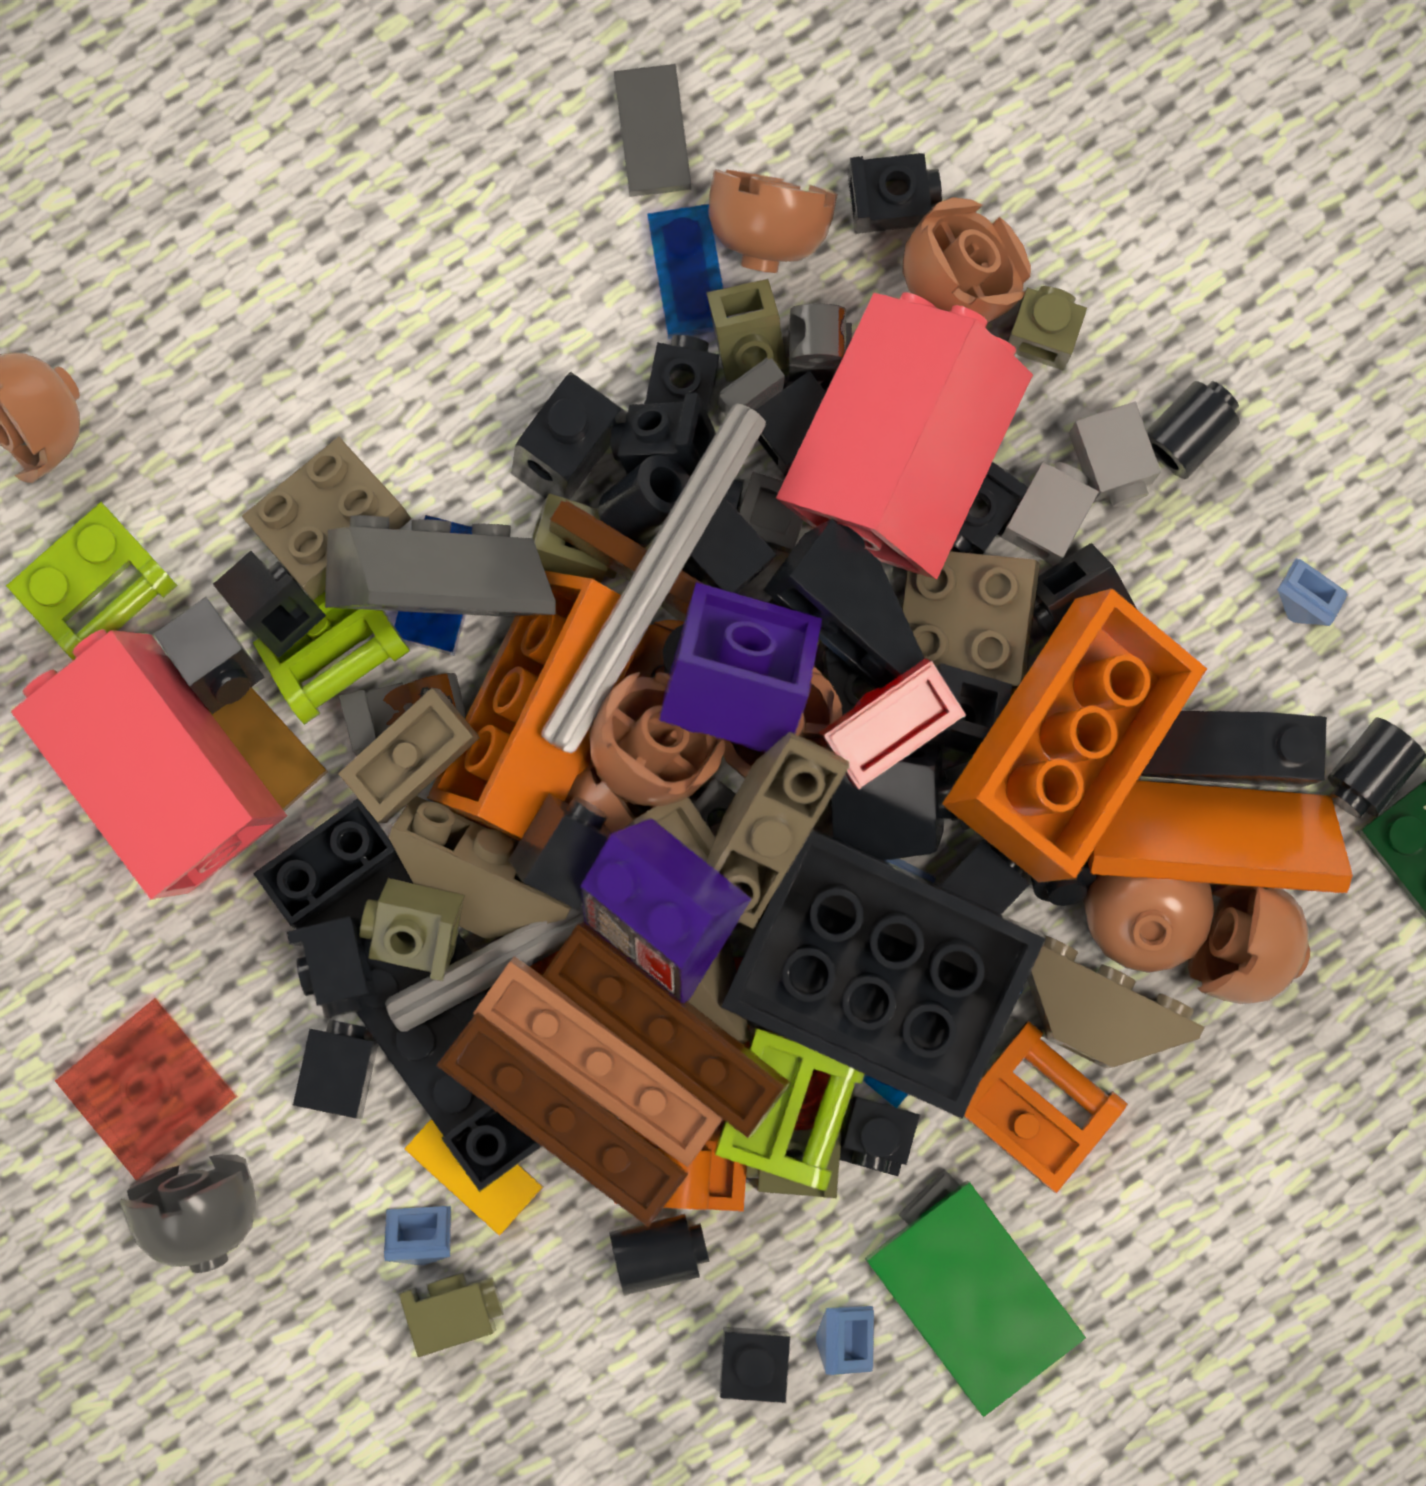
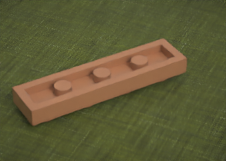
[473,956,723,1167]

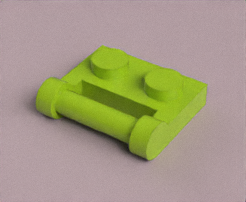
[6,502,178,660]
[252,592,410,725]
[714,1028,865,1191]

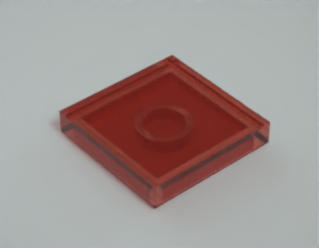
[55,998,239,1180]

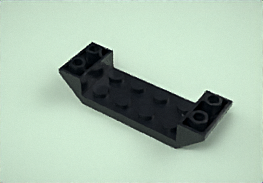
[253,798,542,1192]

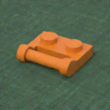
[964,1020,1128,1193]

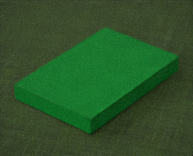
[864,1180,1086,1417]

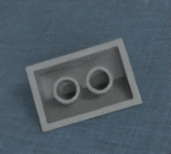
[325,516,556,617]

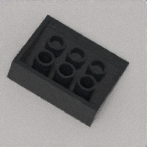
[721,828,1046,1119]

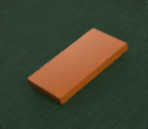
[1088,780,1353,893]

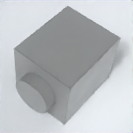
[1069,401,1161,507]
[1001,461,1099,566]

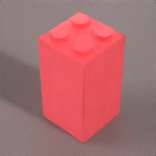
[776,292,1033,580]
[11,629,287,900]

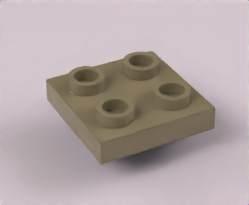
[241,437,412,600]
[903,552,1040,689]

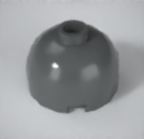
[120,1154,256,1273]

